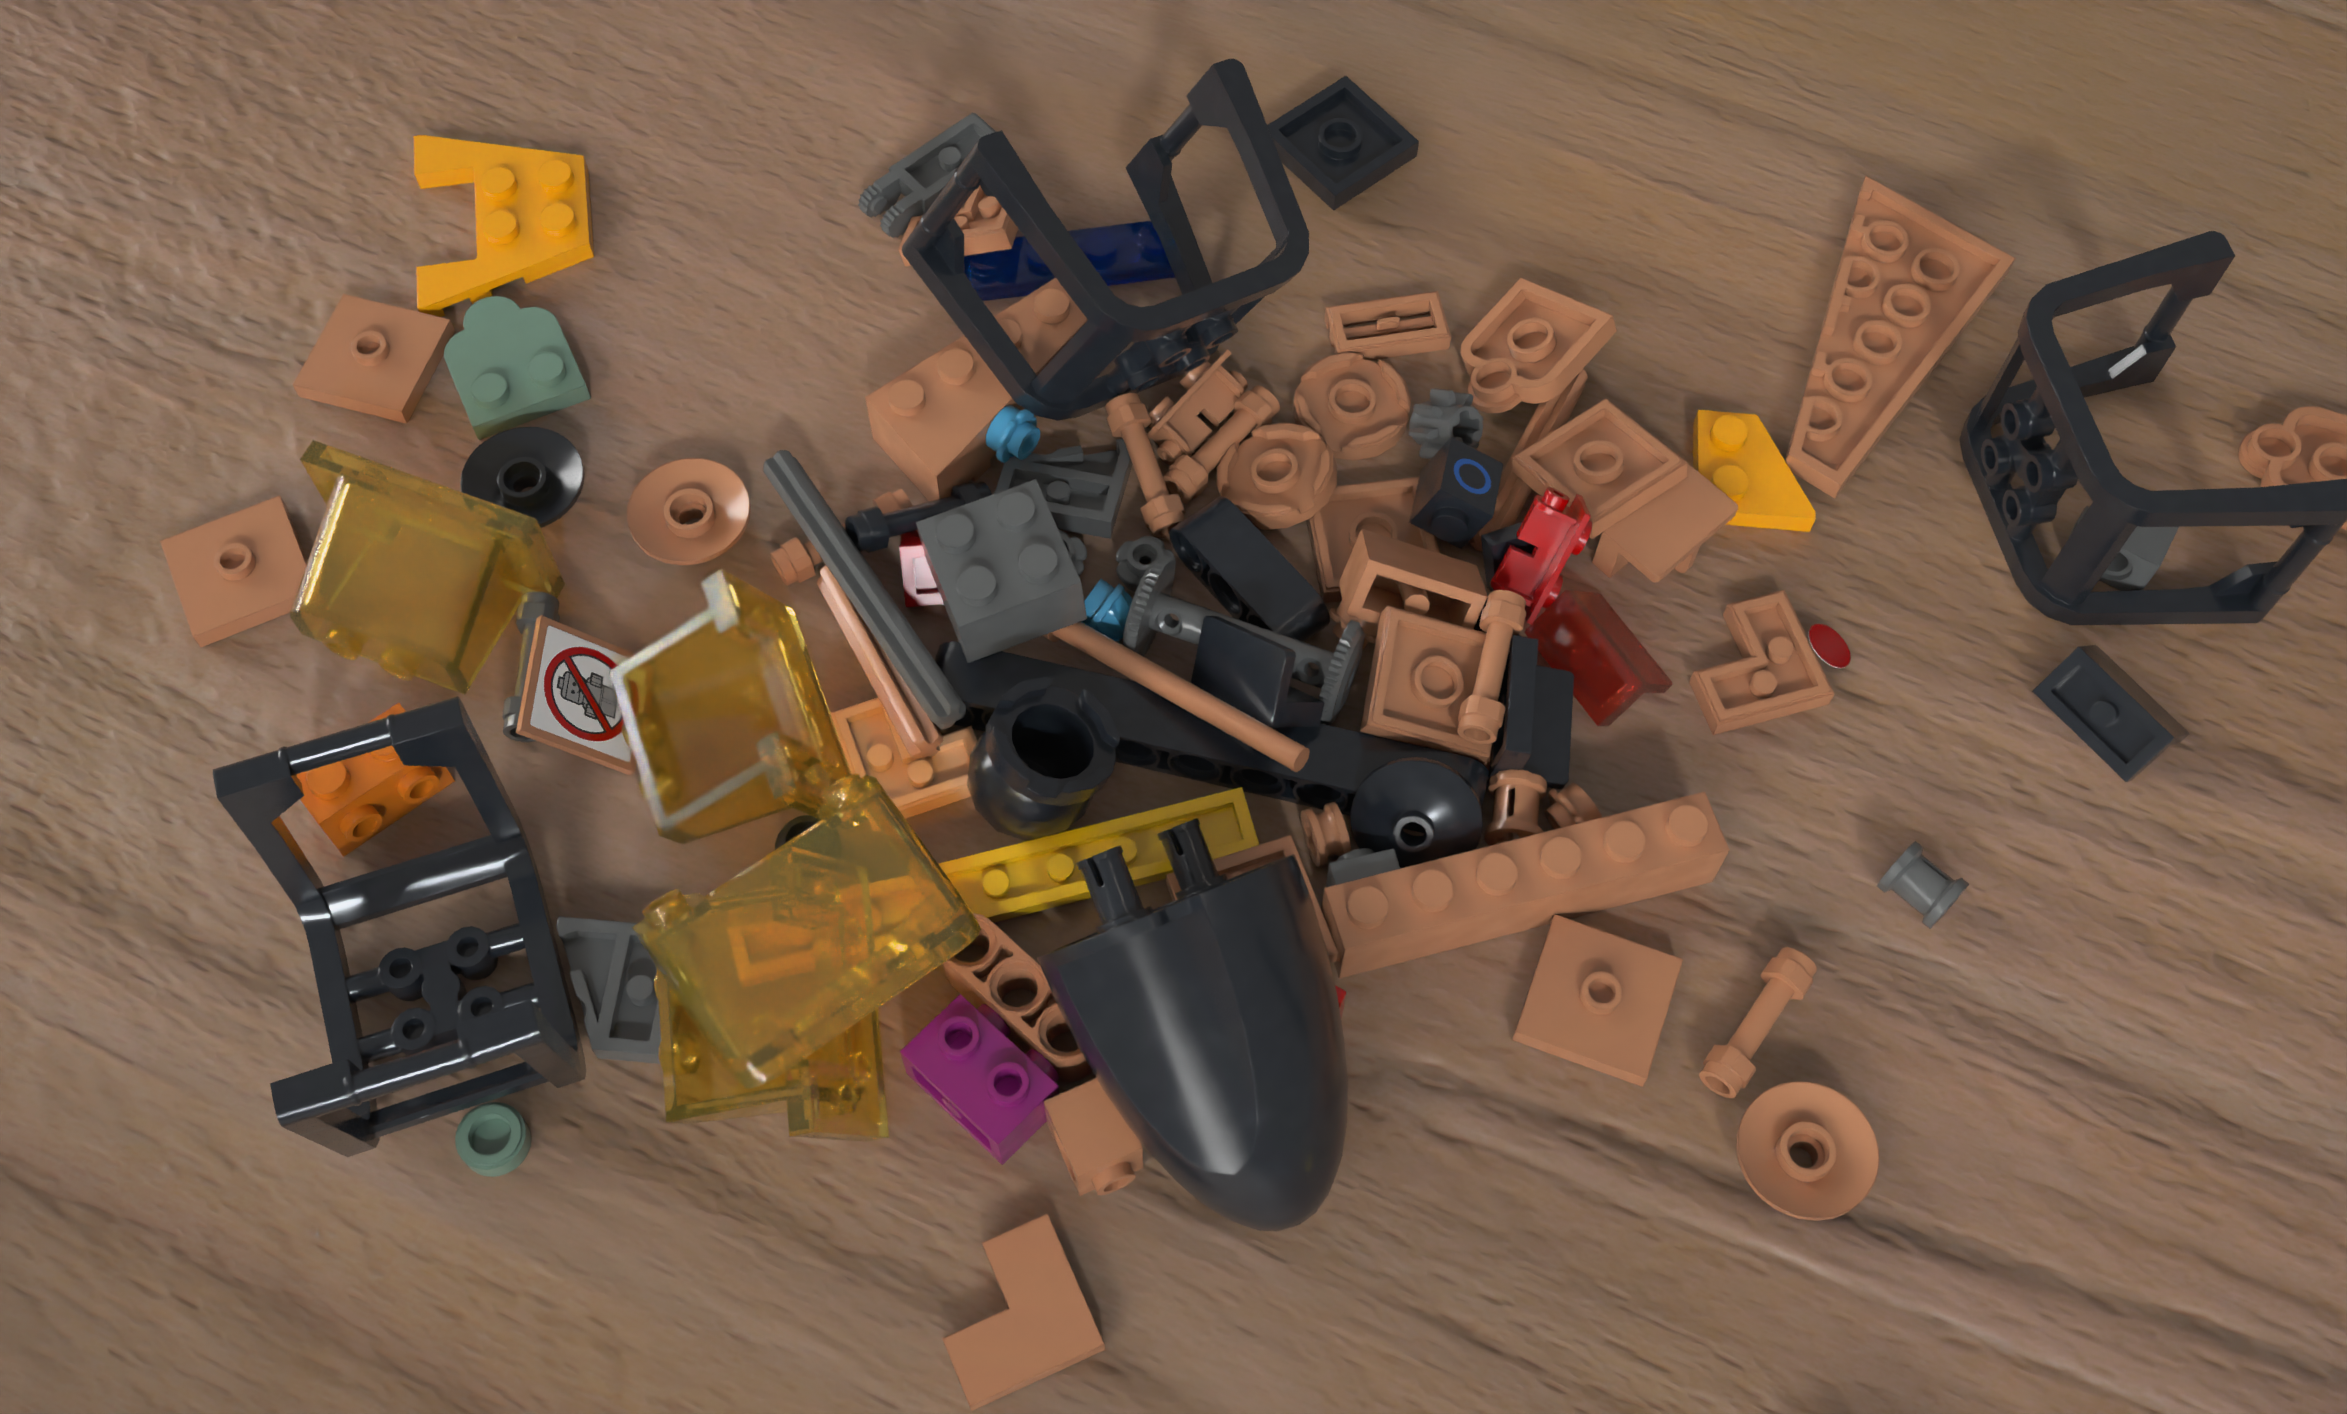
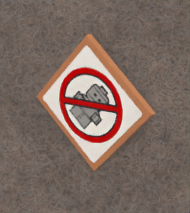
[516,615,652,775]

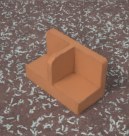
[1592,464,1738,582]

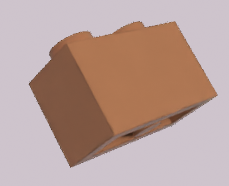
[1339,529,1488,629]

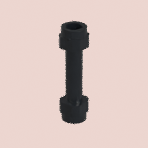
[845,482,992,552]

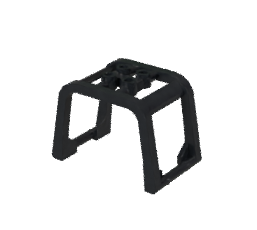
[902,59,1309,421]
[1959,231,2347,625]
[213,696,586,1157]

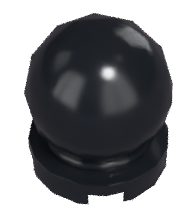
[967,677,1120,841]

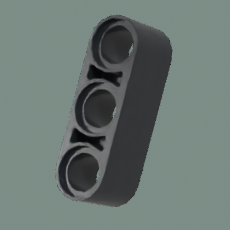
[1169,496,1330,642]

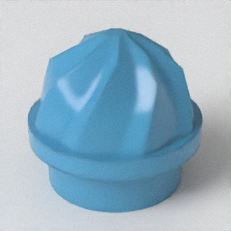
[1081,578,1133,641]

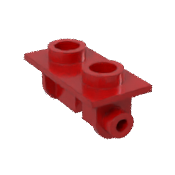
[1490,487,1592,625]

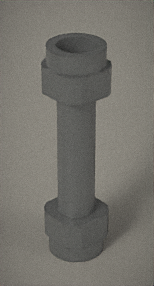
[502,592,560,742]

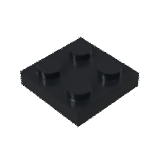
[1267,76,1419,211]

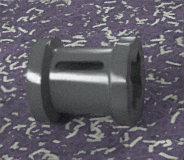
[1877,841,1969,929]

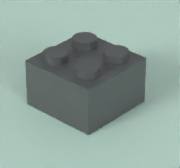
[916,479,1087,663]

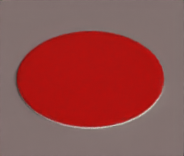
[1808,624,1851,668]

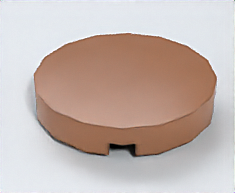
[1293,352,1411,461]
[1216,423,1337,530]

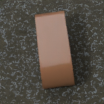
[938,913,1092,1083]

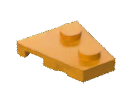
[1693,410,1816,532]

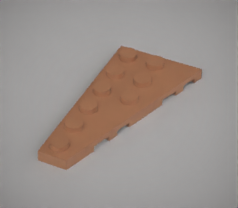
[1785,176,2016,498]

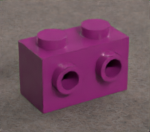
[900,994,1060,1165]

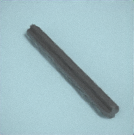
[763,450,966,729]

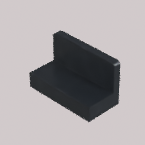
[1191,616,1325,728]
[1489,635,1574,790]
[2032,645,2189,782]

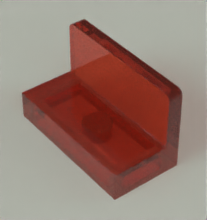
[1524,590,1673,726]

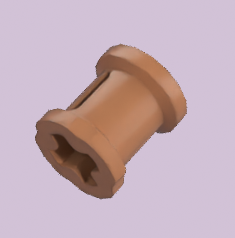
[1485,769,1547,846]

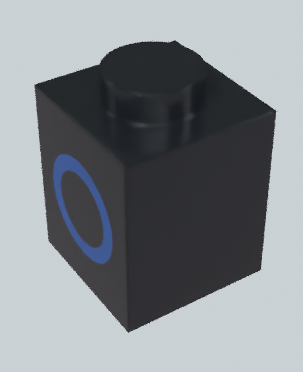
[1409,437,1503,549]

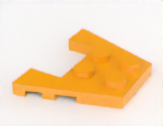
[413,135,594,317]

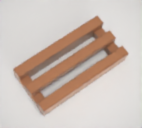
[1324,291,1451,360]

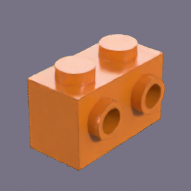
[297,703,455,857]

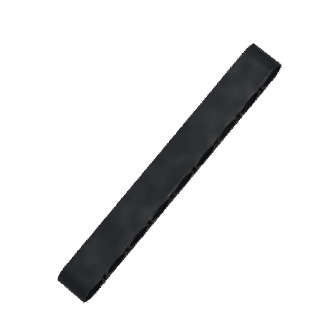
[935,641,1489,833]

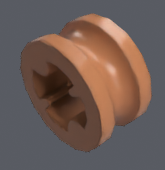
[1301,802,1351,867]

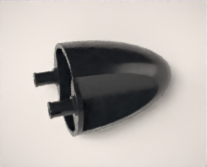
[1037,818,1348,1231]

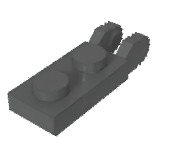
[858,112,996,238]

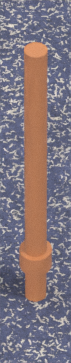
[1043,622,1310,772]

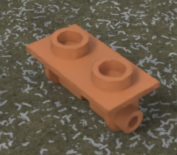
[1147,349,1248,465]

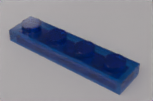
[964,221,1175,301]

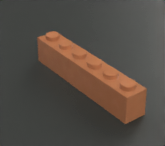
[1321,792,1730,979]

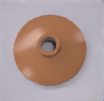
[627,458,751,565]
[1736,1081,1879,1221]

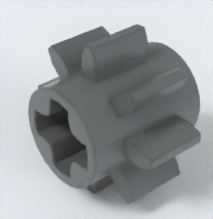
[1409,388,1484,459]

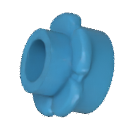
[986,405,1040,463]

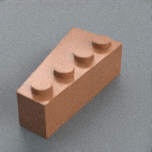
[865,278,1088,502]

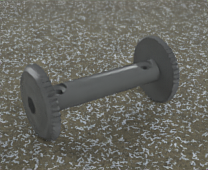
[1123,556,1365,725]

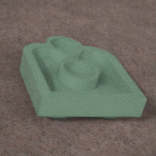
[444,296,591,440]

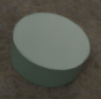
[455,1102,531,1177]

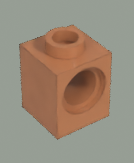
[1044,1078,1143,1196]

